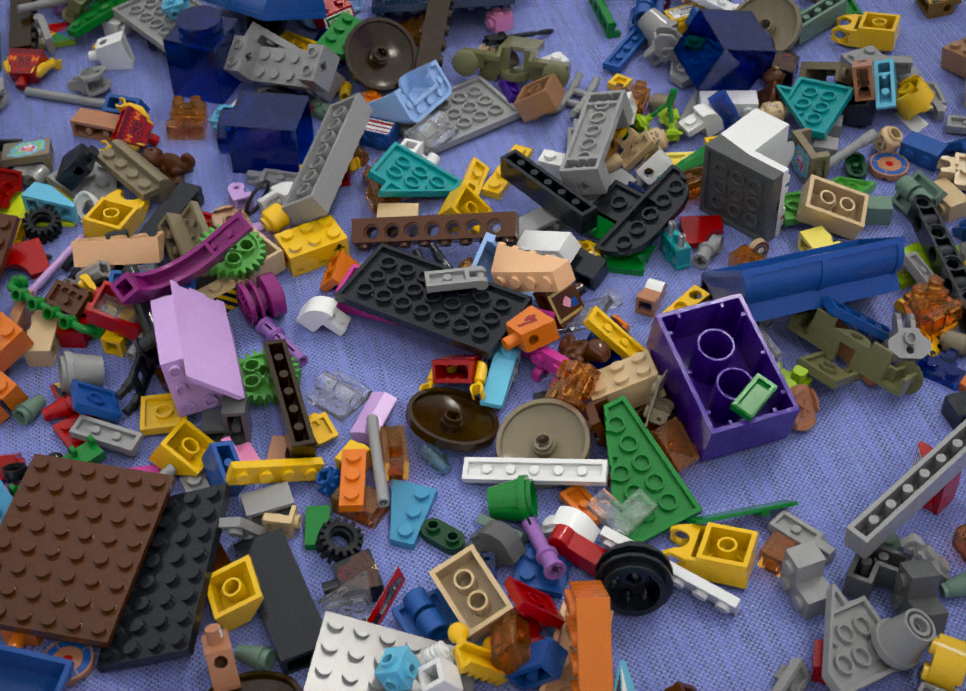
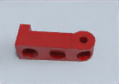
[548,524,607,577]

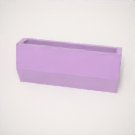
[350,392,397,446]

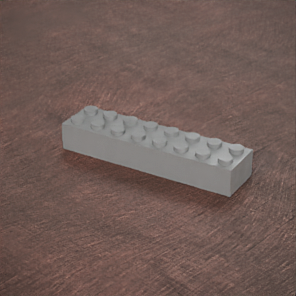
[282,93,373,225]

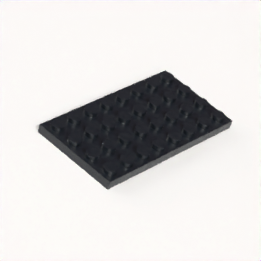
[335,243,532,359]
[96,483,231,673]

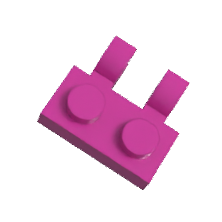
[530,345,572,389]

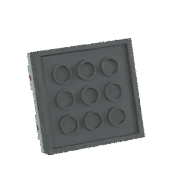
[699,108,795,242]

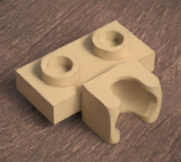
[617,127,657,171]
[936,152,966,191]

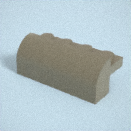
[96,139,176,205]
[157,200,217,290]

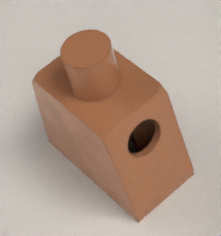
[852,59,875,102]
[201,623,241,691]

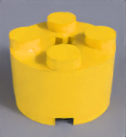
[896,75,935,121]
[920,633,966,691]

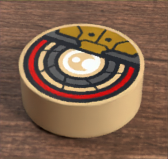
[748,238,770,260]

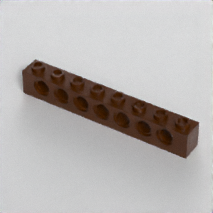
[351,211,519,250]

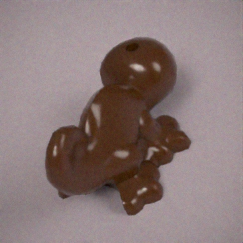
[757,68,787,108]
[141,147,196,186]
[556,334,611,375]

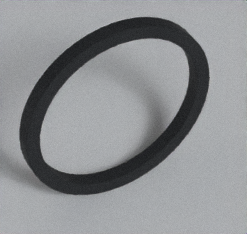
[244,179,271,216]

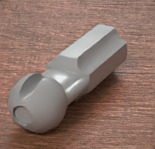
[62,260,110,290]

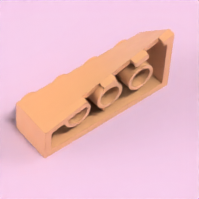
[71,231,165,270]
[490,241,576,292]

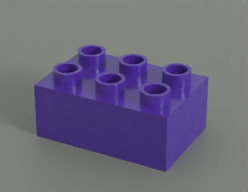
[646,293,800,462]

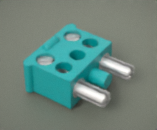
[659,220,691,271]

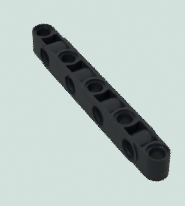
[907,194,966,334]

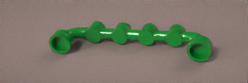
[7,274,106,338]

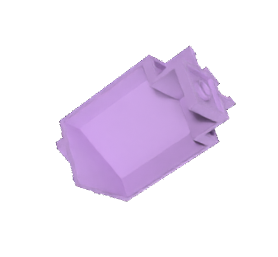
[150,280,246,418]

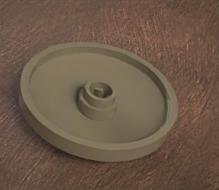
[729,0,802,61]
[496,398,591,489]

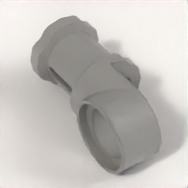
[691,234,724,269]

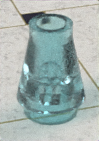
[419,443,452,476]

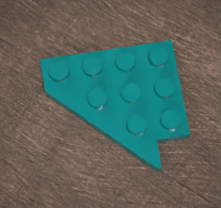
[776,76,854,140]
[367,141,462,197]

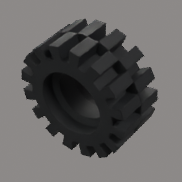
[23,205,62,244]
[315,517,364,564]

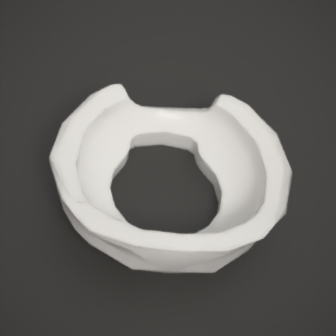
[73,191,98,223]

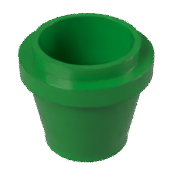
[487,474,538,524]

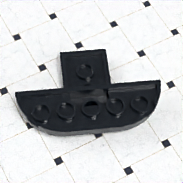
[593,164,689,257]

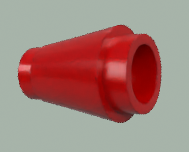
[42,395,77,422]

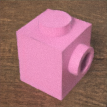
[485,7,513,34]

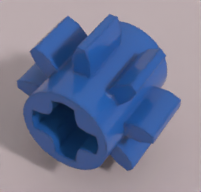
[315,466,341,498]

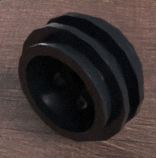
[595,541,673,616]

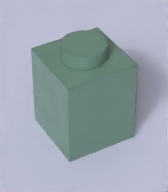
[865,195,893,225]

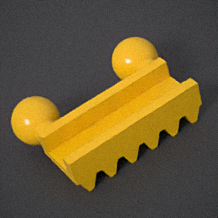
[447,622,508,687]

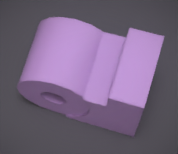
[228,182,254,211]

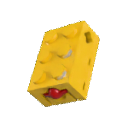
[274,214,350,277]

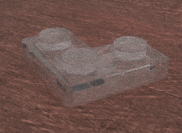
[586,488,657,537]

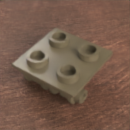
[643,369,674,427]

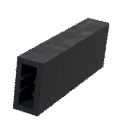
[234,528,322,675]

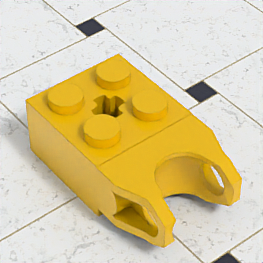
[831,11,901,52]
[82,189,150,238]
[662,522,758,589]

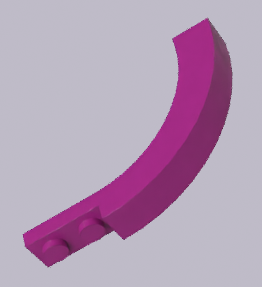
[110,211,254,304]

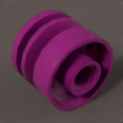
[235,272,287,327]

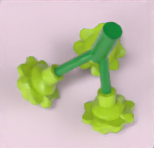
[634,88,684,142]

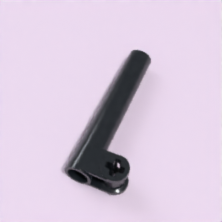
[121,265,160,365]

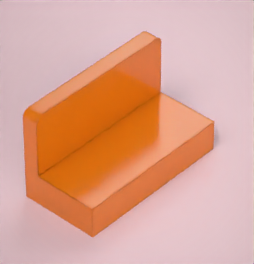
[319,250,361,293]

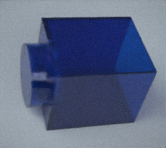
[163,5,242,105]
[673,9,777,91]
[217,91,314,174]

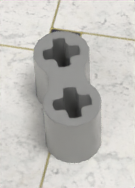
[11,163,51,187]

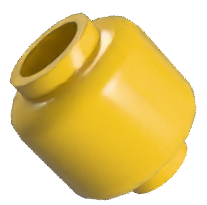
[259,203,290,233]

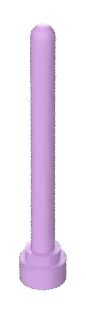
[27,234,86,297]

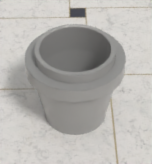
[637,7,679,47]
[58,351,105,396]
[871,608,936,670]

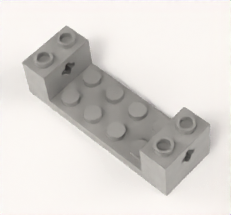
[244,22,346,103]
[223,35,340,93]
[559,89,633,195]

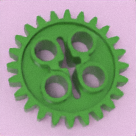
[196,224,266,282]
[239,349,302,408]

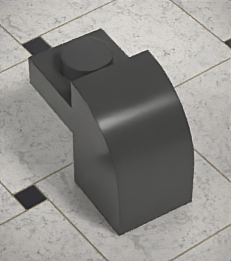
[463,520,526,568]

